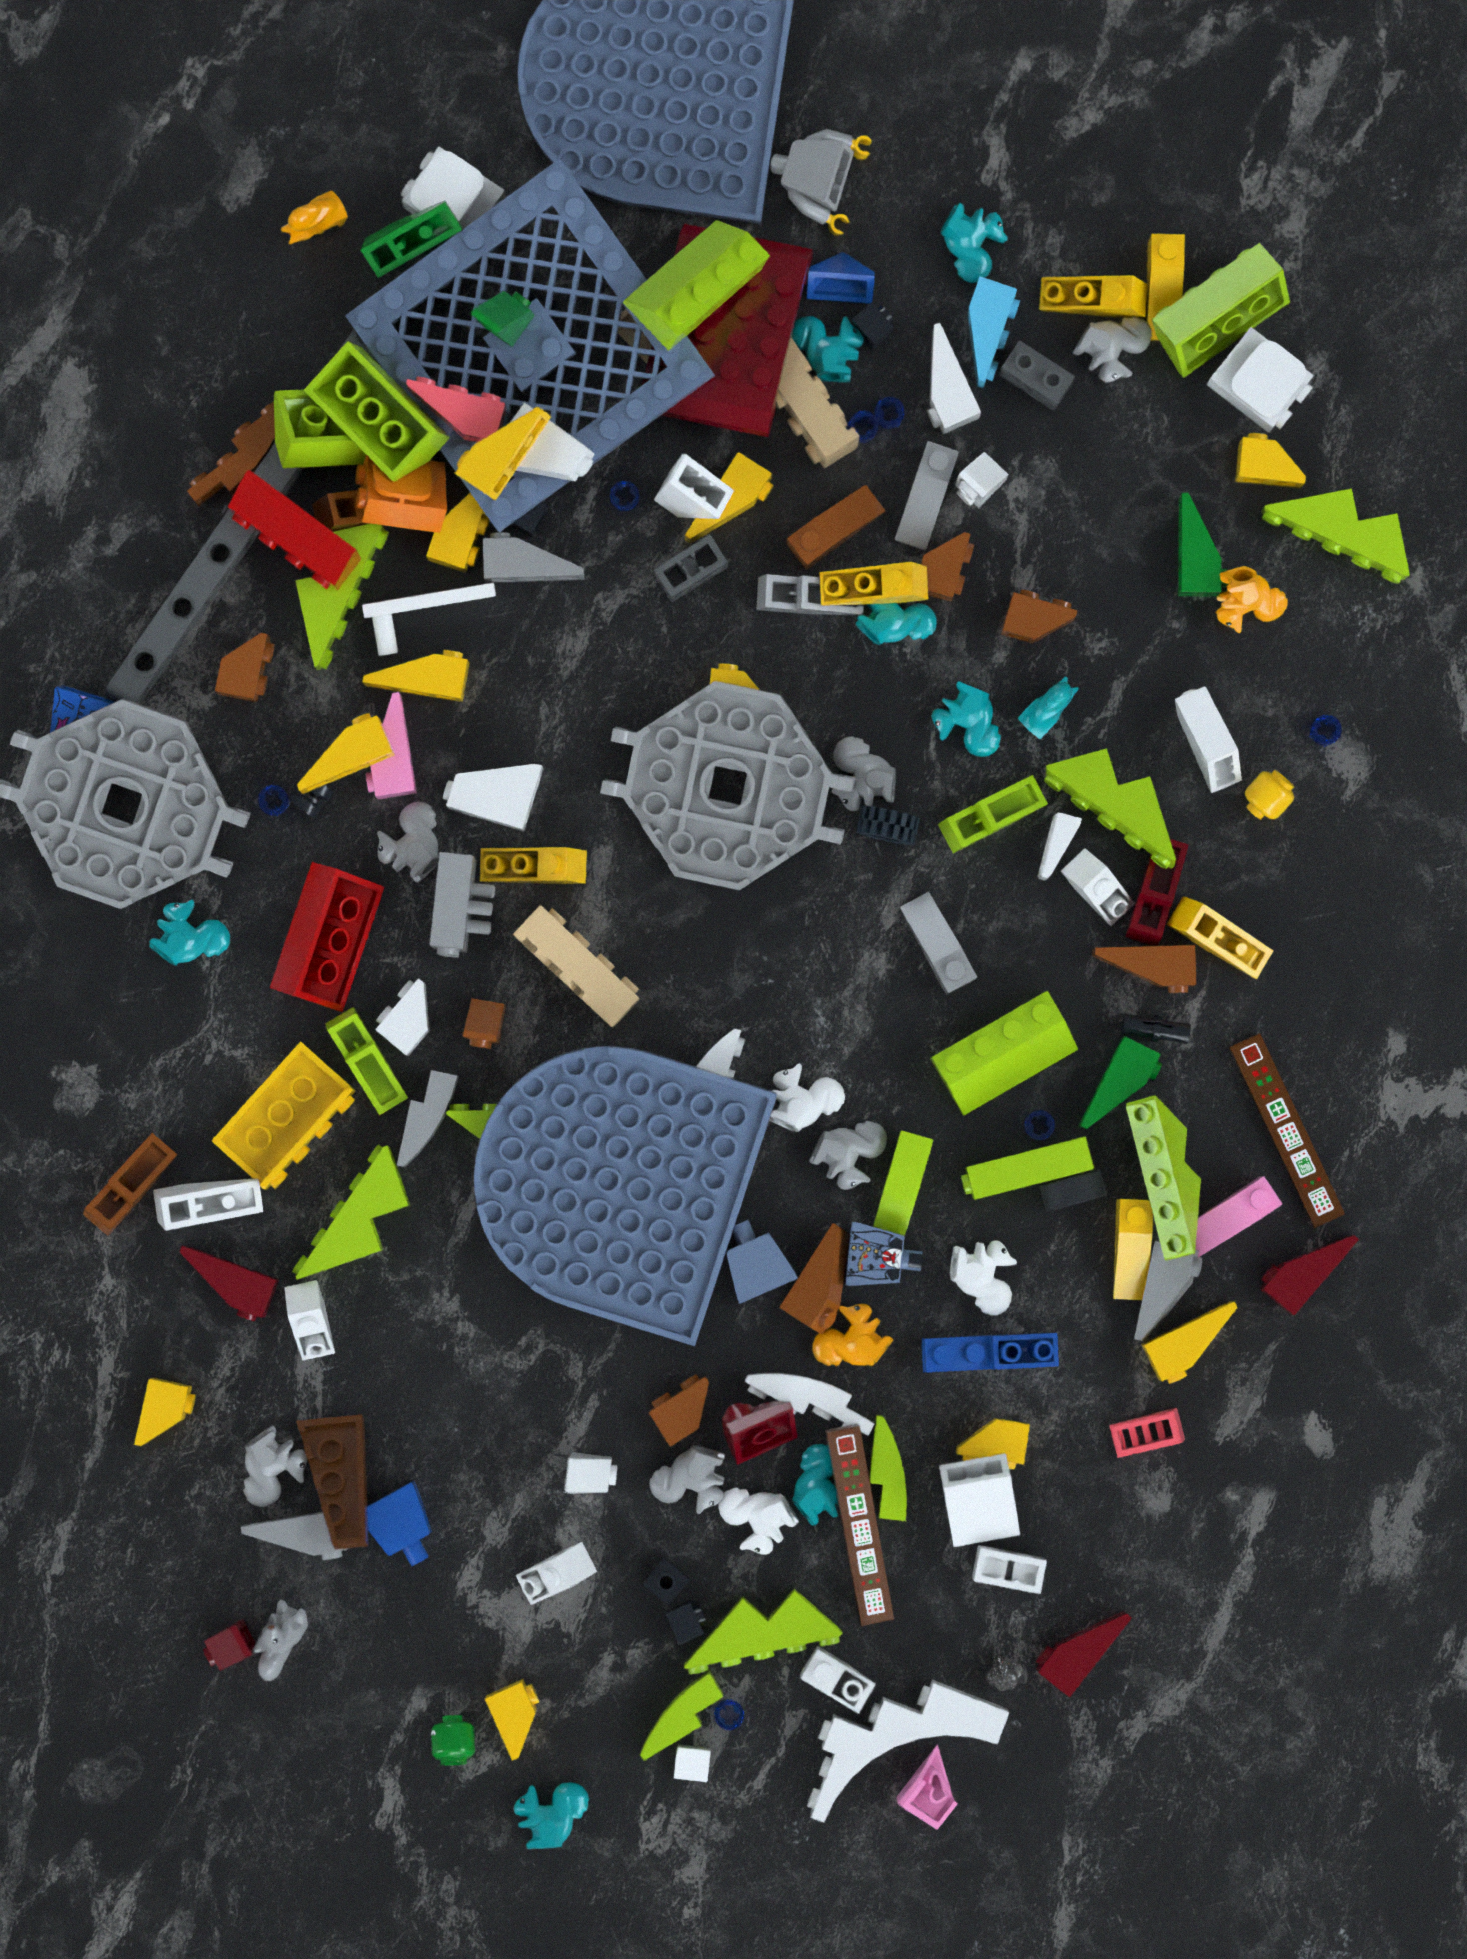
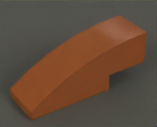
[83,1133,177,1236]

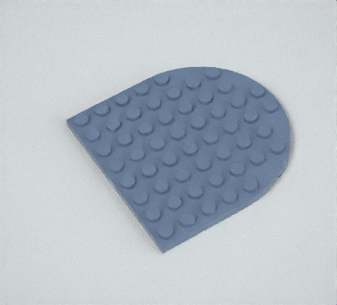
[518,0,794,224]
[474,1046,777,1346]

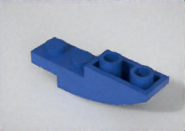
[921,1333,1059,1372]

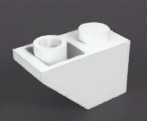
[955,452,1008,508]
[1061,848,1135,926]
[375,979,430,1056]
[284,1280,335,1360]
[515,1542,597,1605]
[800,1646,876,1713]

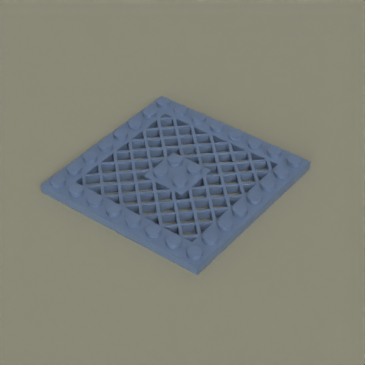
[345,158,715,532]

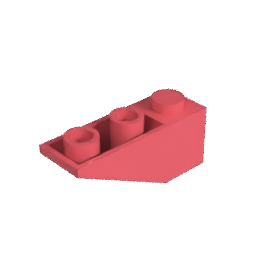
[406,377,506,443]

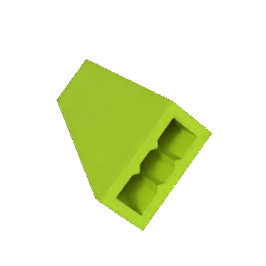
[961,1137,1094,1200]

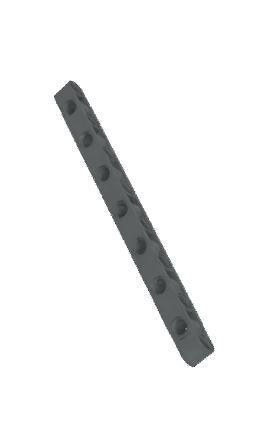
[105,319,401,704]

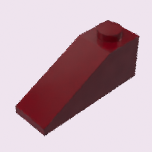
[1260,1235,1359,1315]
[180,1245,279,1322]
[1036,1611,1131,1698]

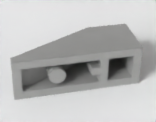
[894,441,959,551]
[483,532,585,583]
[899,892,978,995]
[1134,1241,1202,1341]
[241,1511,348,1560]

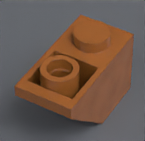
[921,532,975,602]
[1001,590,1078,644]
[215,633,274,702]
[463,998,506,1049]
[649,1374,709,1446]

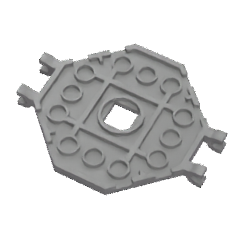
[600,681,856,890]
[0,698,251,909]

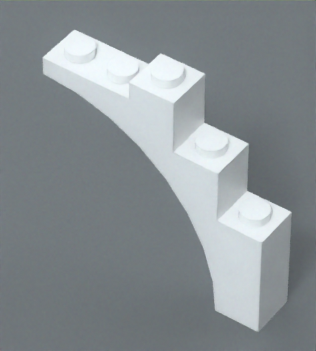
[807,1680,1009,1822]

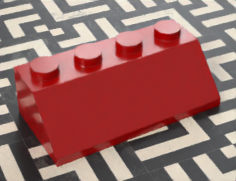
[228,469,361,591]
[270,862,384,1012]

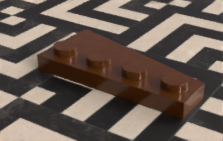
[296,1414,368,1550]

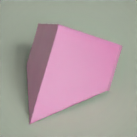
[896,1744,958,1830]

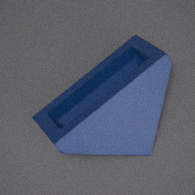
[807,252,875,304]

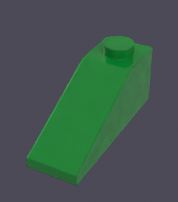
[361,200,463,278]
[471,291,535,347]
[1178,493,1227,597]
[1078,1036,1162,1129]

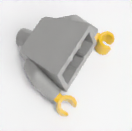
[770,129,872,235]

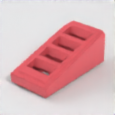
[1109,1408,1185,1458]

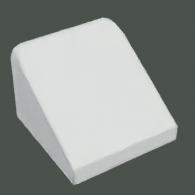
[674,1744,711,1782]

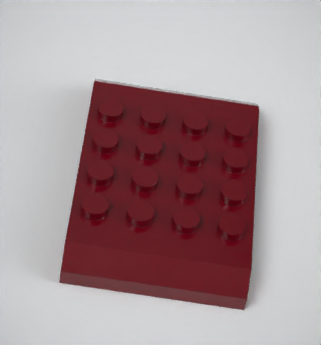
[642,224,813,437]

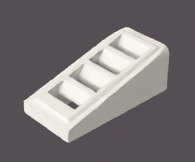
[1038,812,1082,880]

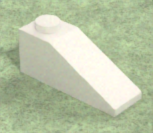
[927,323,981,434]
[153,1178,263,1231]
[565,1452,618,1493]

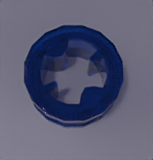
[874,397,904,429]
[849,411,879,443]
[610,481,640,511]
[1310,715,1342,746]
[258,785,289,816]
[1024,1110,1055,1140]
[714,1699,744,1730]

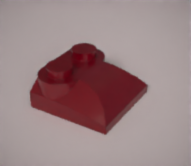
[722,1401,797,1465]

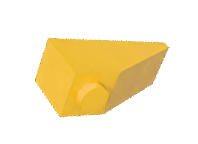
[1146,234,1185,340]
[455,407,552,501]
[685,452,773,544]
[363,650,469,702]
[297,713,395,794]
[1166,896,1273,979]
[1113,1199,1153,1300]
[1141,1301,1237,1384]

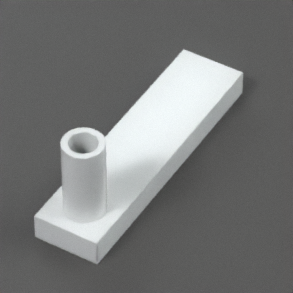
[362,582,496,656]

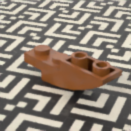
[187,401,275,506]

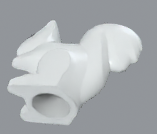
[769,1064,845,1132]
[950,1240,1017,1316]
[718,1487,799,1554]

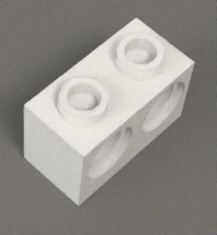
[972,1545,1046,1594]

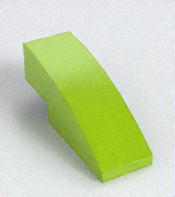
[938,775,1048,853]
[325,1007,408,1115]
[873,1130,933,1236]
[869,1415,907,1521]
[640,1670,723,1760]

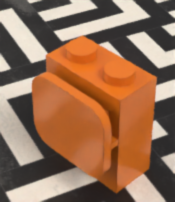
[355,455,447,533]

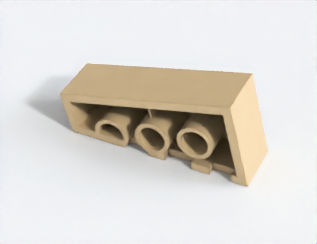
[776,338,859,469]
[513,905,640,1028]

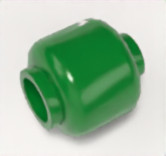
[431,1715,475,1766]

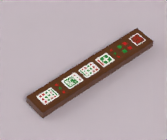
[1229,1033,1345,1228]
[825,1424,894,1626]

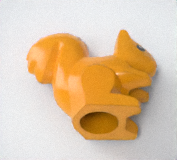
[281,190,348,244]
[1216,566,1288,633]
[812,1304,894,1366]

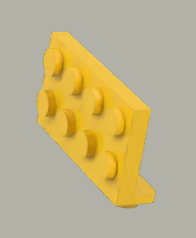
[211,1041,356,1190]

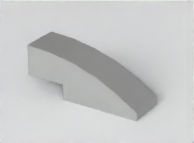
[757,574,864,615]
[397,1070,459,1167]

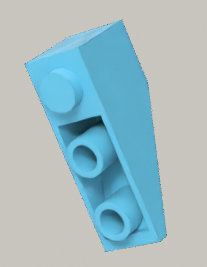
[967,276,1020,388]

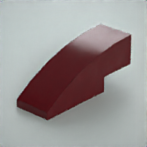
[1125,839,1189,946]

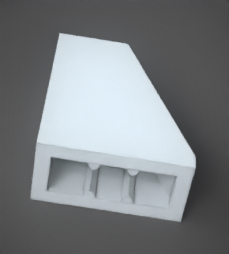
[510,402,595,481]
[654,454,734,519]
[1175,686,1242,793]
[443,764,543,832]

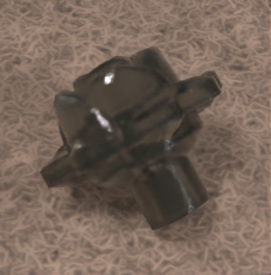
[984,1655,1023,1691]

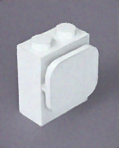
[401,147,506,238]
[1207,327,1314,433]
[939,1454,1020,1547]

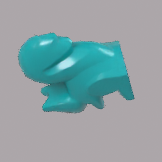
[941,203,1008,283]
[791,316,864,382]
[856,603,937,645]
[1018,677,1079,739]
[931,681,1001,757]
[149,900,230,966]
[792,1444,839,1526]
[513,1782,589,1849]

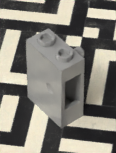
[430,852,495,958]

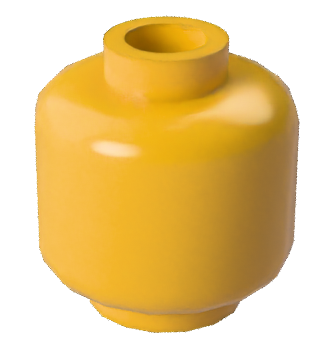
[1245,770,1294,820]

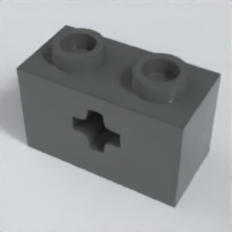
[999,340,1075,411]
[654,534,728,602]

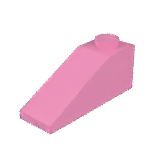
[366,692,417,800]
[1196,1176,1282,1257]

